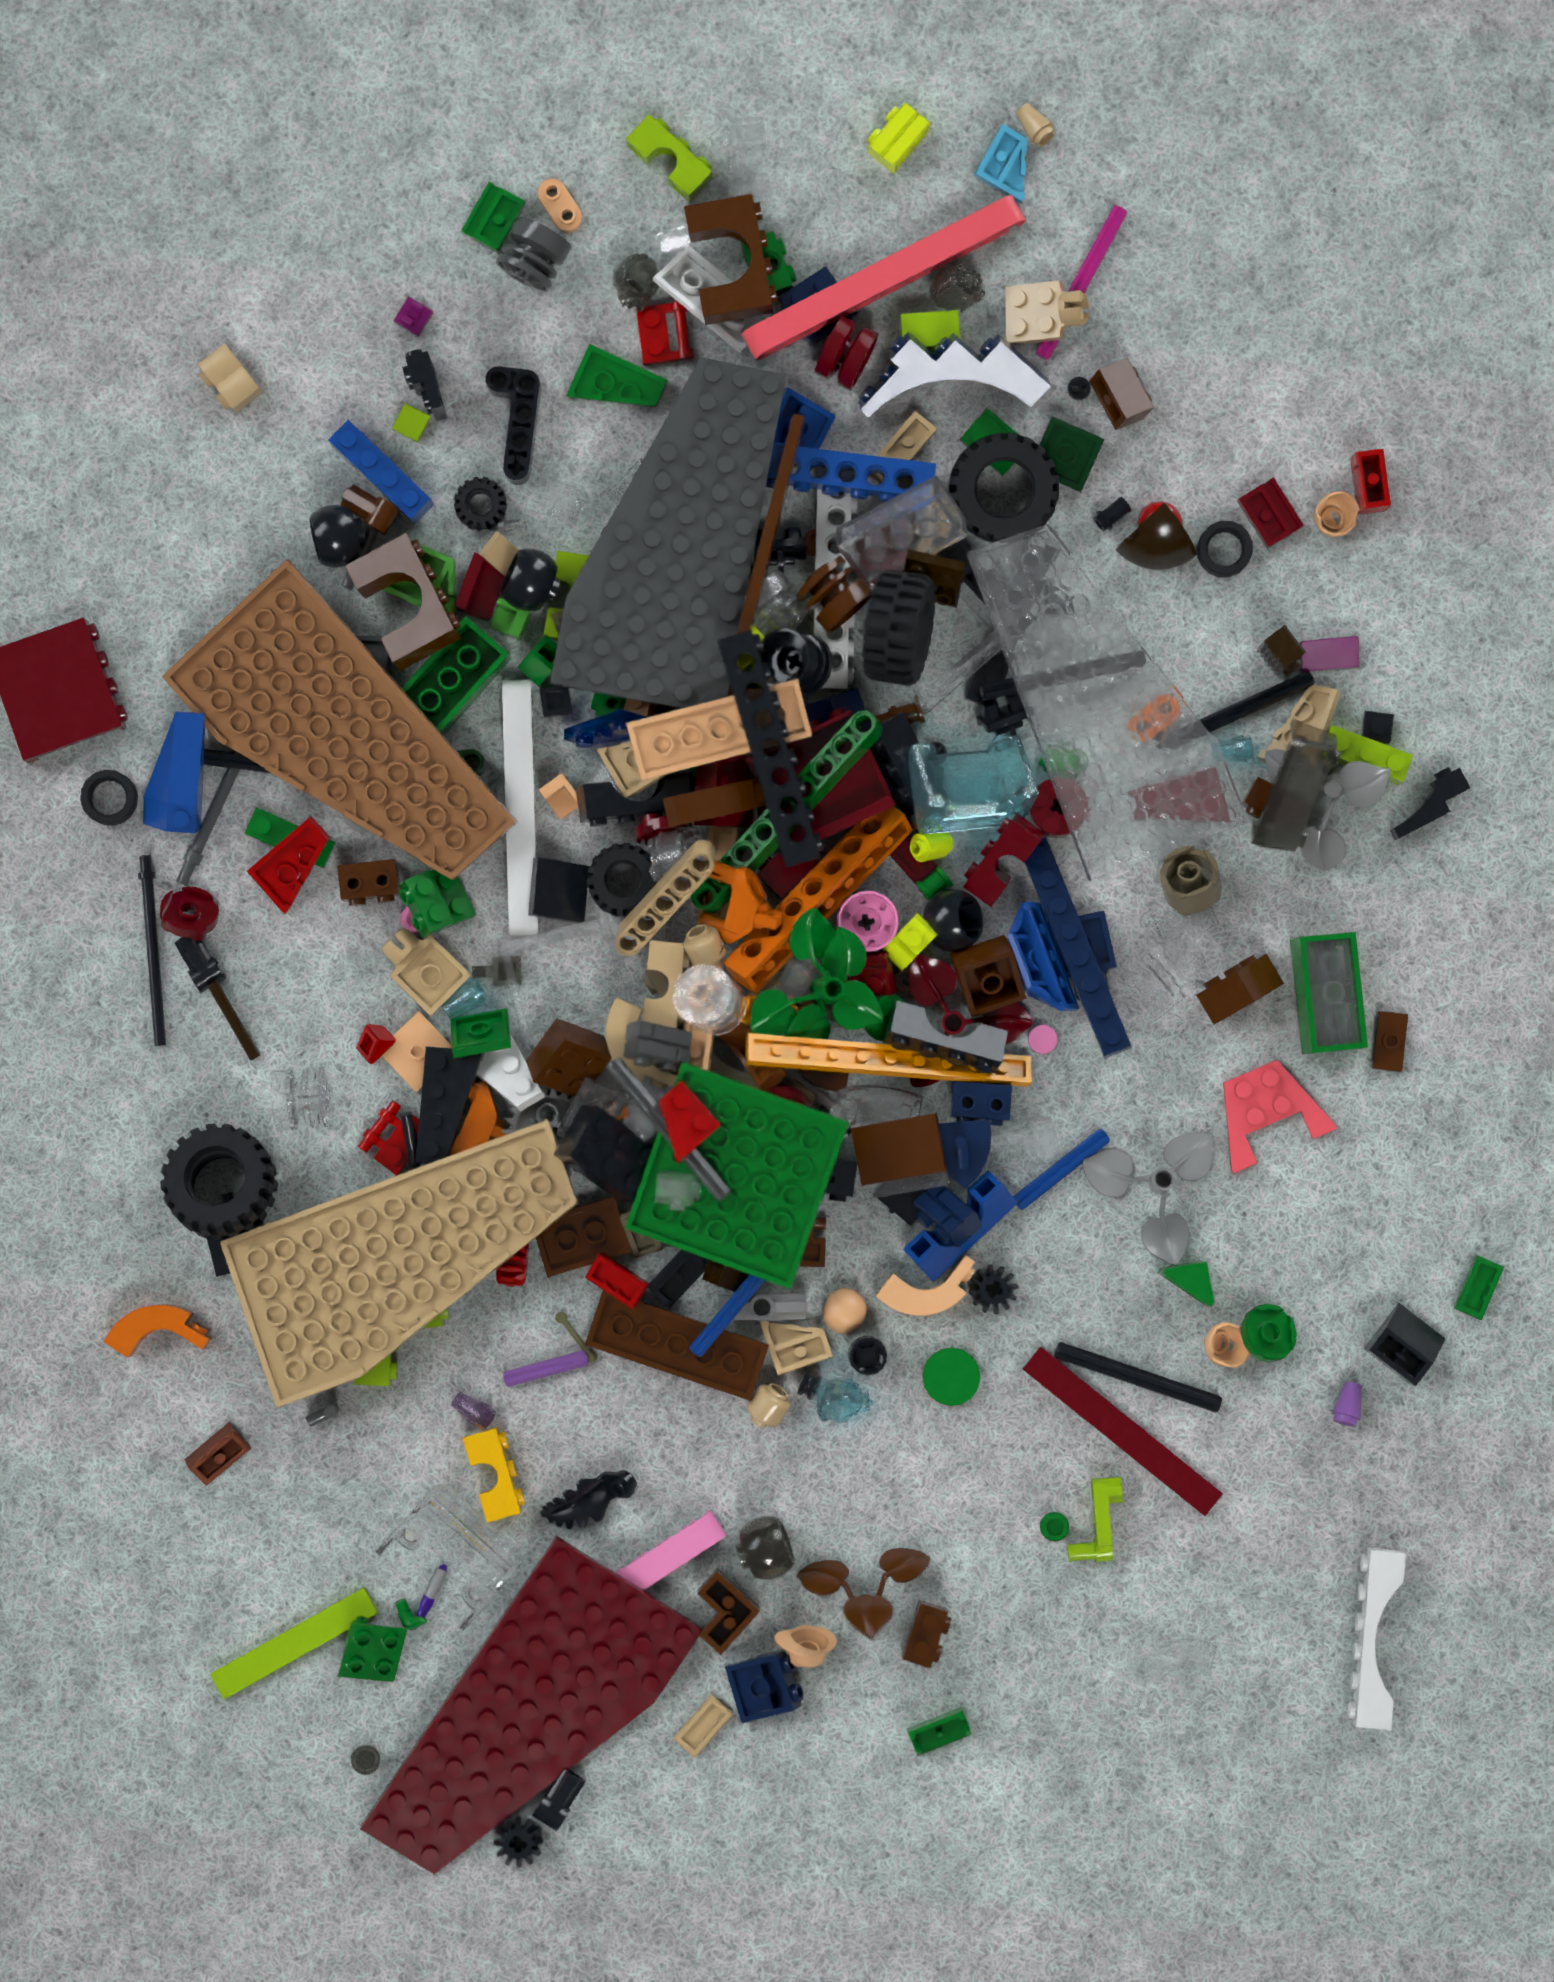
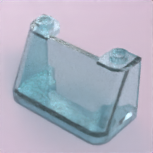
[908,734,1039,834]

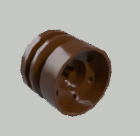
[796,556,872,634]

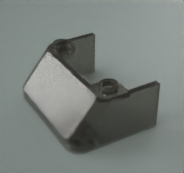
[1250,719,1341,852]

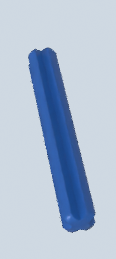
[1013,1129,1110,1210]
[689,1275,765,1357]

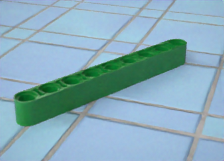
[691,710,883,914]

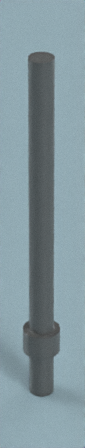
[176,751,240,886]

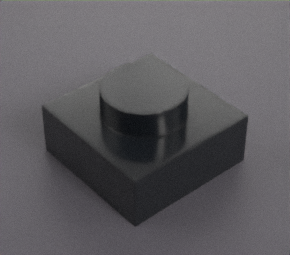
[539,686,573,718]
[1361,711,1394,744]

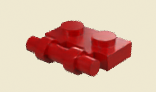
[358,1100,419,1176]

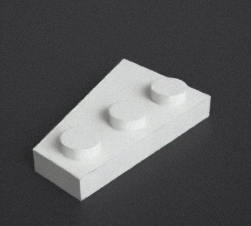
[476,1033,545,1111]

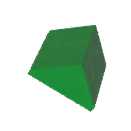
[1157,1260,1215,1307]

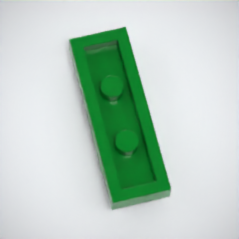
[244,807,336,869]

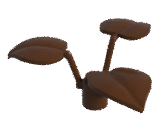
[796,1548,930,1640]

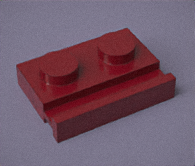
[1237,477,1304,549]
[843,951,897,995]

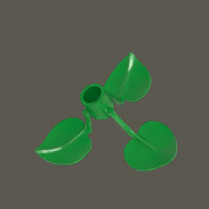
[750,908,883,1036]
[785,926,905,1041]

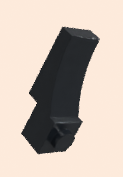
[1390,767,1470,840]

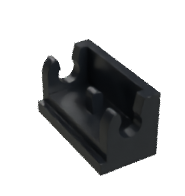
[647,1249,707,1308]

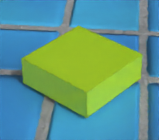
[392,403,431,443]

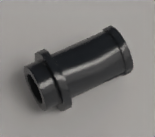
[1093,496,1131,531]

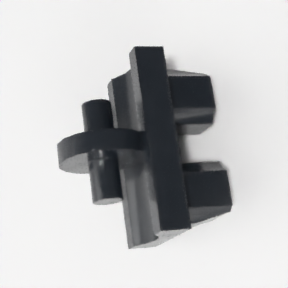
[754,527,806,574]
[976,693,1035,740]

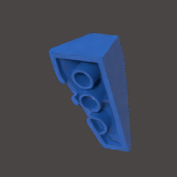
[143,711,205,833]

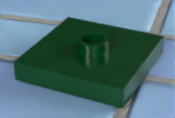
[1039,416,1105,492]

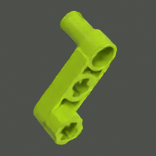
[1067,1476,1123,1563]

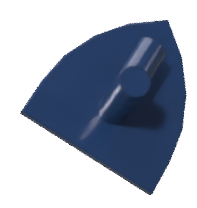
[939,1120,991,1189]

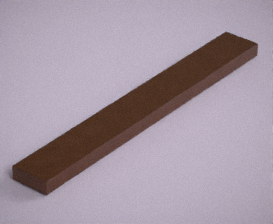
[737,414,805,634]

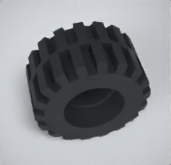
[587,843,660,918]

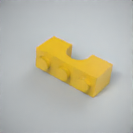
[462,1427,526,1523]

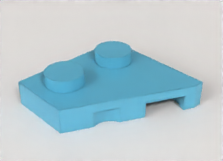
[973,124,1027,203]

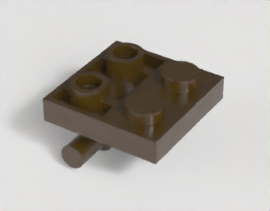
[904,549,965,608]

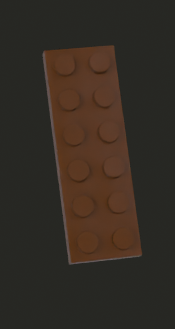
[585,1290,769,1401]

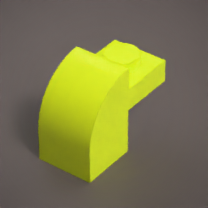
[881,913,937,971]

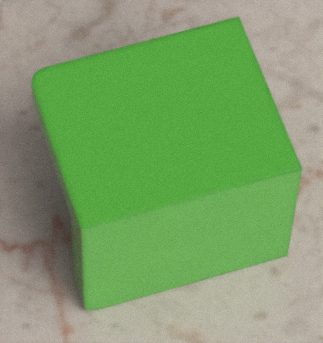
[489,598,532,641]

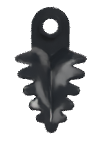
[540,1470,637,1529]

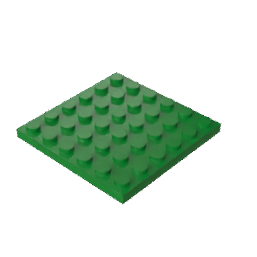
[625,1062,850,1289]

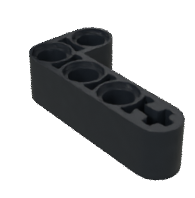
[485,366,541,485]

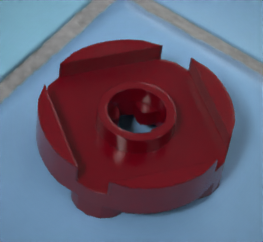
[634,814,694,846]
[160,886,219,941]

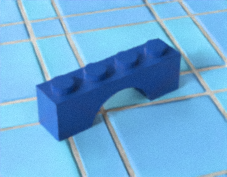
[328,420,434,525]
[903,1170,1018,1282]

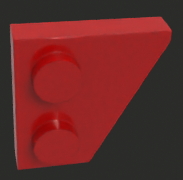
[658,1081,721,1164]

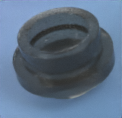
[351,1745,381,1775]

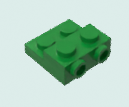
[399,870,476,938]

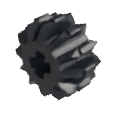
[968,1264,1018,1314]
[493,1816,544,1868]

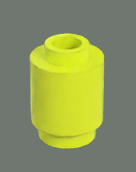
[910,829,953,862]

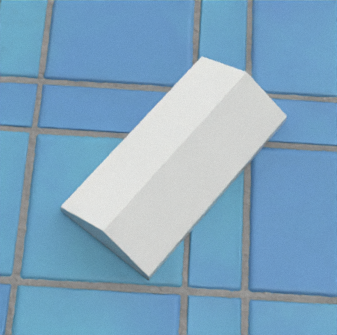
[653,245,772,353]

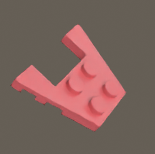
[1223,1060,1337,1173]

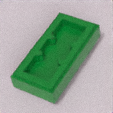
[1453,1255,1504,1320]

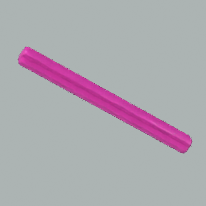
[1036,205,1127,360]

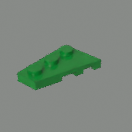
[566,344,668,407]

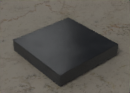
[528,857,589,924]

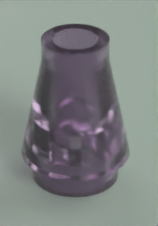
[451,1392,496,1431]

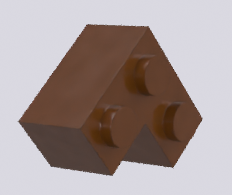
[1196,953,1284,1025]
[697,1568,761,1655]

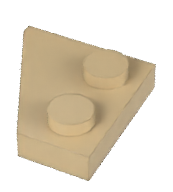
[760,1321,833,1376]

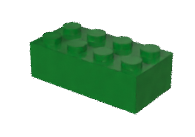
[402,616,512,736]

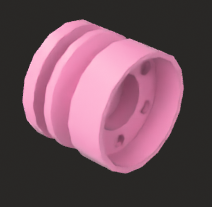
[835,891,898,952]

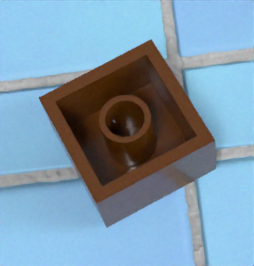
[949,935,1027,1017]
[526,1018,612,1100]

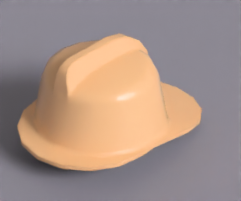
[774,1625,837,1668]

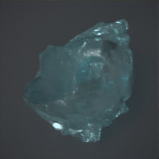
[816,1378,874,1424]

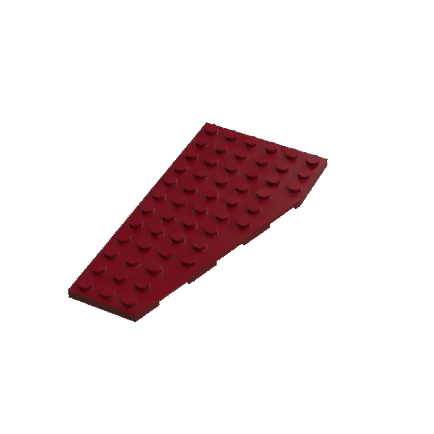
[360,1536,703,1874]

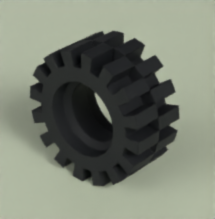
[454,477,507,532]

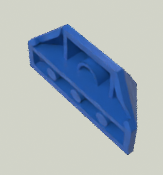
[1007,902,1080,1011]

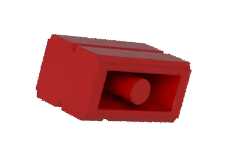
[1350,449,1391,515]

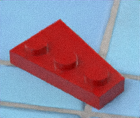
[247,816,330,915]

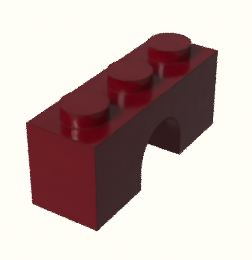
[963,813,1045,907]

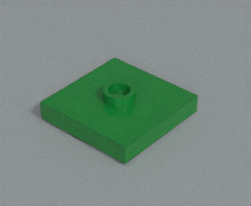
[450,1008,512,1058]

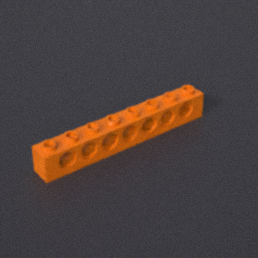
[723,807,913,994]

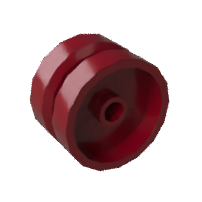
[815,316,879,391]

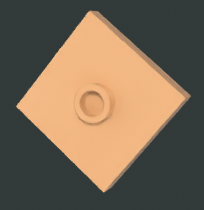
[382,1011,452,1093]

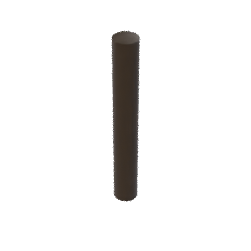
[207,980,260,1061]

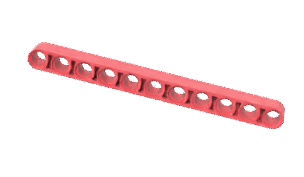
[741,195,1026,361]

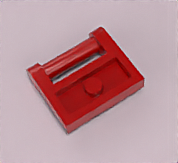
[636,301,694,366]

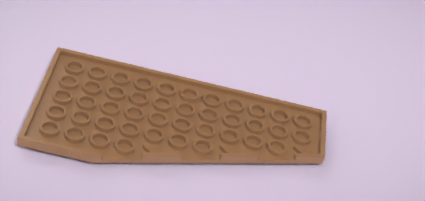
[162,559,518,880]

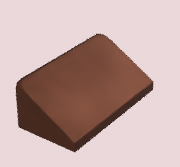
[184,1422,251,1486]

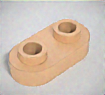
[538,179,582,233]

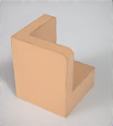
[539,773,578,819]

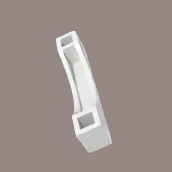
[1348,1548,1406,1730]

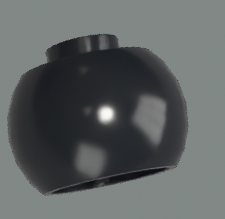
[309,505,366,568]
[501,548,561,611]
[923,889,983,952]

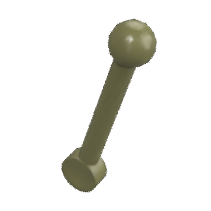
[555,1312,597,1363]

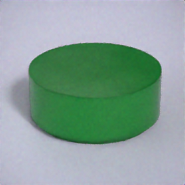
[1040,1512,1069,1542]

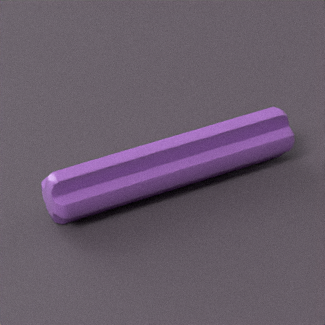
[503,1350,589,1387]

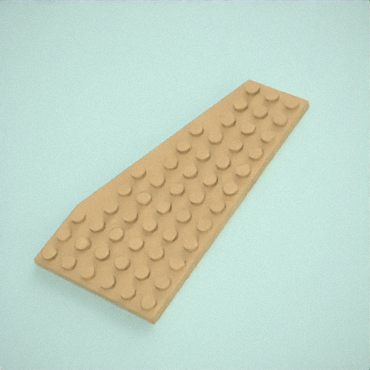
[220,1120,579,1408]

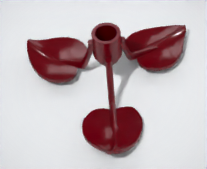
[909,954,1033,1087]

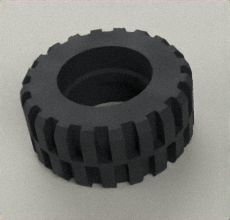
[949,432,1060,544]
[862,570,936,686]
[160,1123,278,1240]

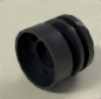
[759,628,833,694]

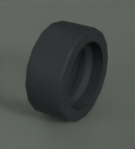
[1197,521,1253,577]
[80,770,138,826]

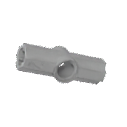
[718,1294,807,1321]

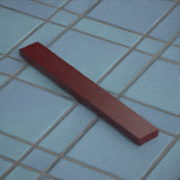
[1022,1347,1223,1516]

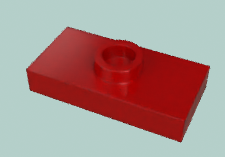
[585,1252,650,1309]

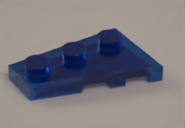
[564,709,648,748]

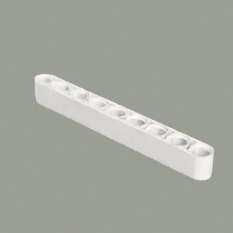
[502,679,540,936]

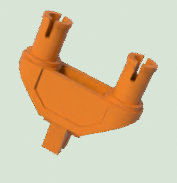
[697,860,783,944]
[450,1081,507,1156]

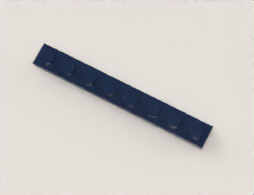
[1024,837,1132,1059]

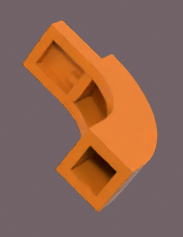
[103,1304,212,1358]

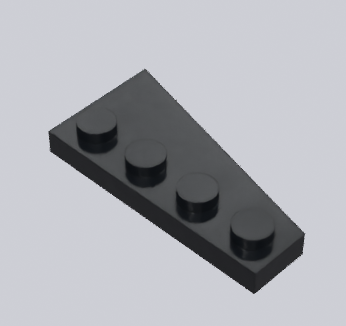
[415,1046,485,1164]

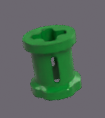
[915,866,953,901]

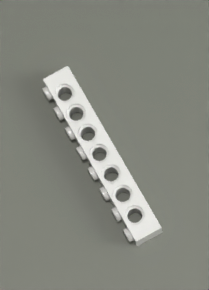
[814,466,857,692]

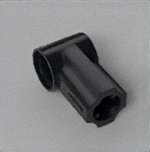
[175,937,226,993]
[532,1769,586,1832]

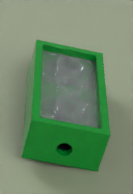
[1290,932,1368,1055]

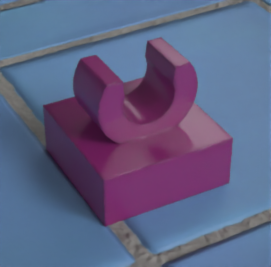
[394,297,434,337]

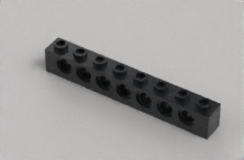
[717,629,823,868]

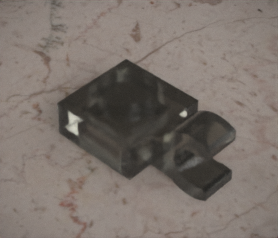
[471,956,522,987]

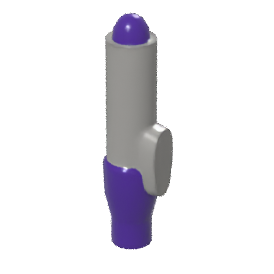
[416,1564,447,1618]

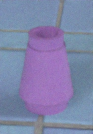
[1332,1382,1362,1427]

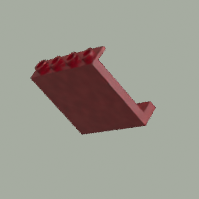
[0,617,128,764]
[745,707,897,841]

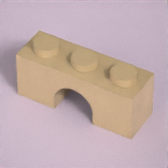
[642,940,690,1029]

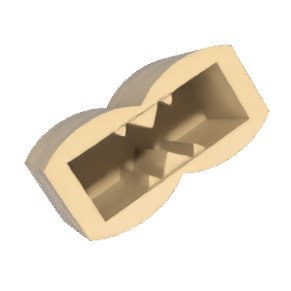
[197,343,263,413]

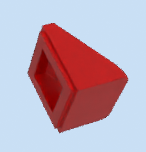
[356,1024,396,1064]

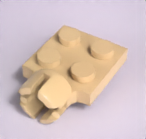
[1005,280,1089,345]
[382,928,472,1016]

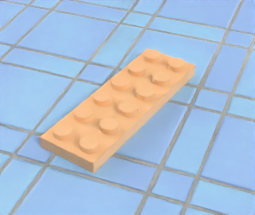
[626,679,812,780]

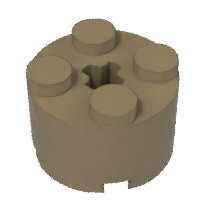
[1160,846,1221,916]

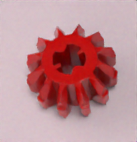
[496,1244,529,1287]

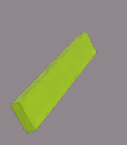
[210,1587,378,1699]

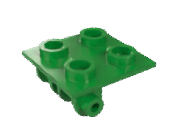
[337,1616,408,1682]

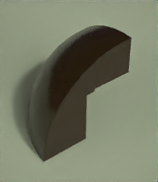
[1116,503,1196,570]

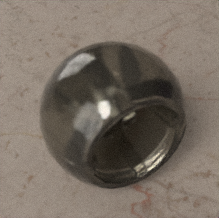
[735,1516,795,1580]

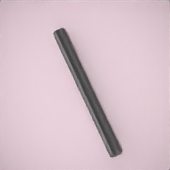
[607,1058,730,1201]

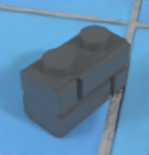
[624,1020,692,1073]

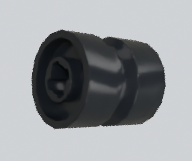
[848,1336,887,1376]

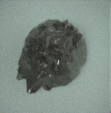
[613,253,660,312]
[929,263,986,312]

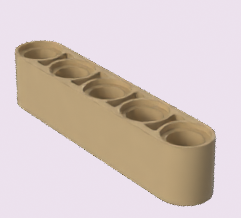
[615,840,716,956]

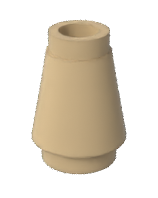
[1016,103,1056,147]

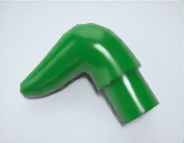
[395,1598,427,1630]

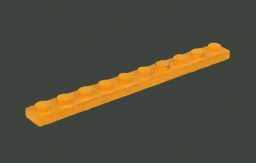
[746,1033,1032,1087]

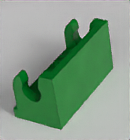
[907,1707,972,1756]

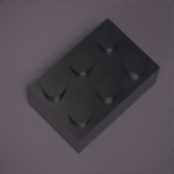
[554,1105,653,1203]

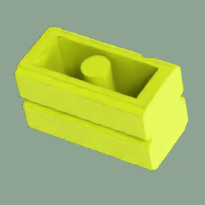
[867,102,931,174]

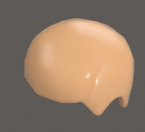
[1314,491,1360,538]
[822,1288,867,1335]
[1204,1322,1250,1368]

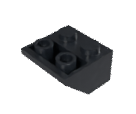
[1364,1303,1446,1386]

